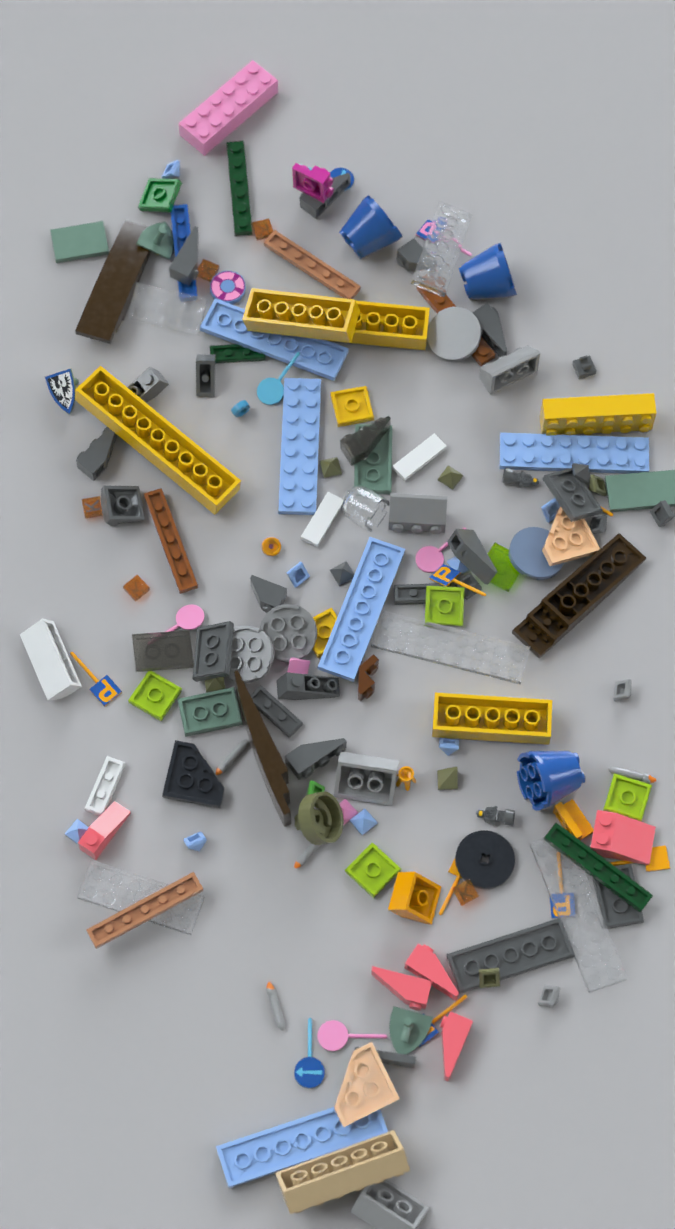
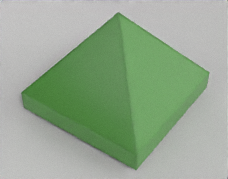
[306,780,325,795]

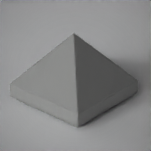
[613,679,632,701]
[538,985,560,1006]

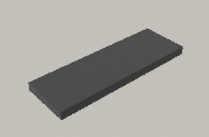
[446,918,575,994]

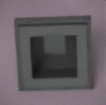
[572,463,590,484]
[589,515,607,534]
[330,561,354,586]

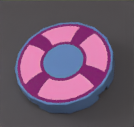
[210,271,246,305]

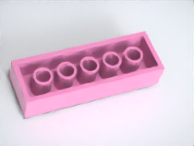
[179,60,278,156]

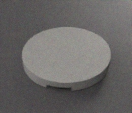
[427,307,482,361]
[259,604,317,662]
[227,625,274,683]

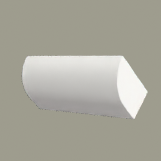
[20,618,82,701]

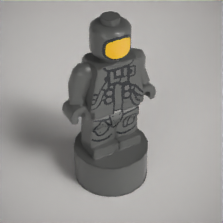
[502,468,539,487]
[476,806,515,826]

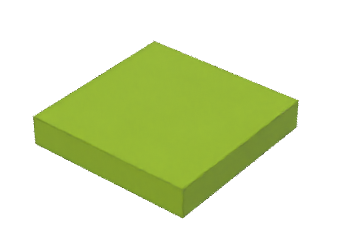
[424,586,465,626]
[128,670,182,721]
[603,773,652,821]
[345,842,401,898]

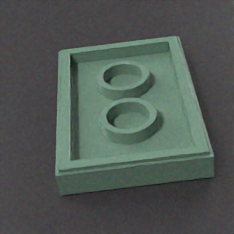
[50,221,109,263]
[177,687,243,737]

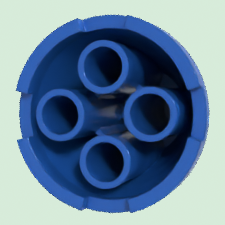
[339,195,403,259]
[459,243,517,300]
[516,751,585,811]

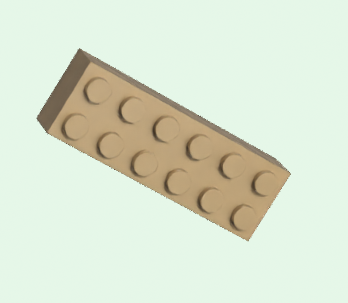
[275,1130,410,1214]

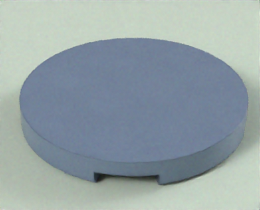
[508,527,564,580]

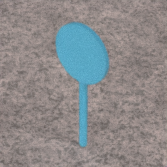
[257,352,300,405]

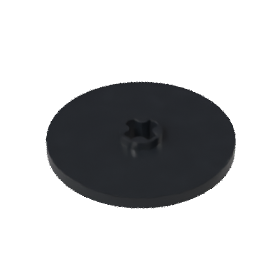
[455,830,515,889]

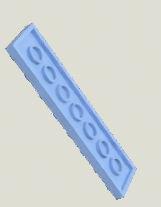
[200,299,349,381]
[278,378,321,515]
[499,433,649,474]
[318,537,405,682]
[216,1107,388,1188]

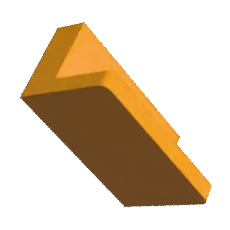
[553,799,594,841]

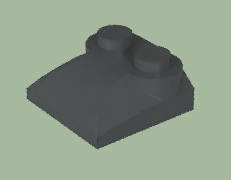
[100,485,145,526]

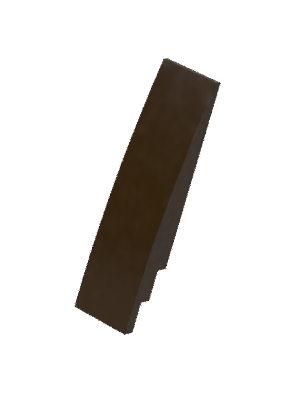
[75,220,151,344]
[512,533,646,658]
[234,670,291,827]

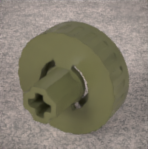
[294,791,344,845]

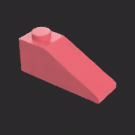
[78,801,131,860]
[404,943,459,1001]
[371,966,432,1010]
[440,1011,473,1081]

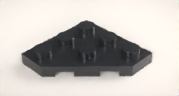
[162,740,225,809]

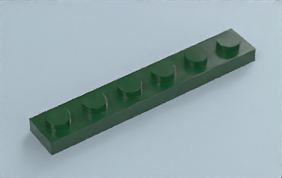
[226,141,253,236]
[543,823,653,913]

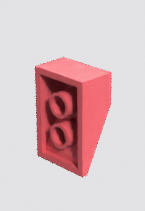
[590,810,656,865]

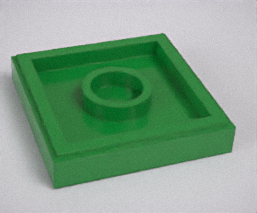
[138,178,182,212]

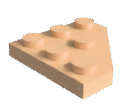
[542,506,600,566]
[334,1042,400,1127]

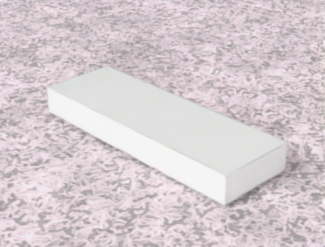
[392,433,447,481]
[301,492,344,547]
[85,756,126,816]

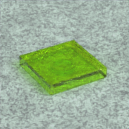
[487,542,520,592]

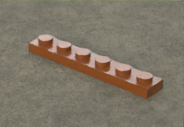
[416,277,496,366]
[144,488,198,594]

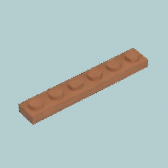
[264,230,361,299]
[86,872,204,949]

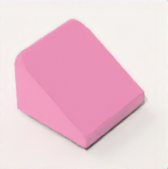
[288,657,310,675]

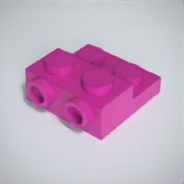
[292,163,334,203]

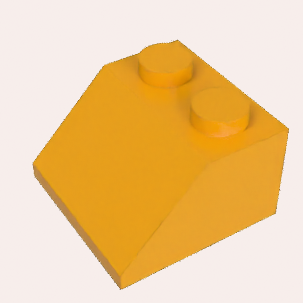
[388,872,441,924]

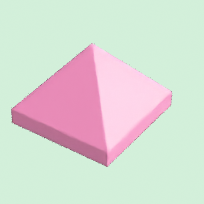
[339,799,358,826]

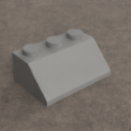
[479,345,540,394]
[388,493,448,534]
[334,752,399,806]
[351,1180,429,1229]

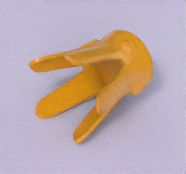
[396,766,416,791]

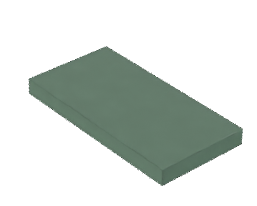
[354,424,392,495]
[605,470,675,512]

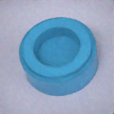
[231,400,250,417]

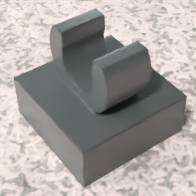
[572,355,597,379]
[650,500,675,527]
[455,573,482,600]

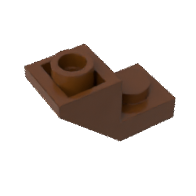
[358,654,379,701]

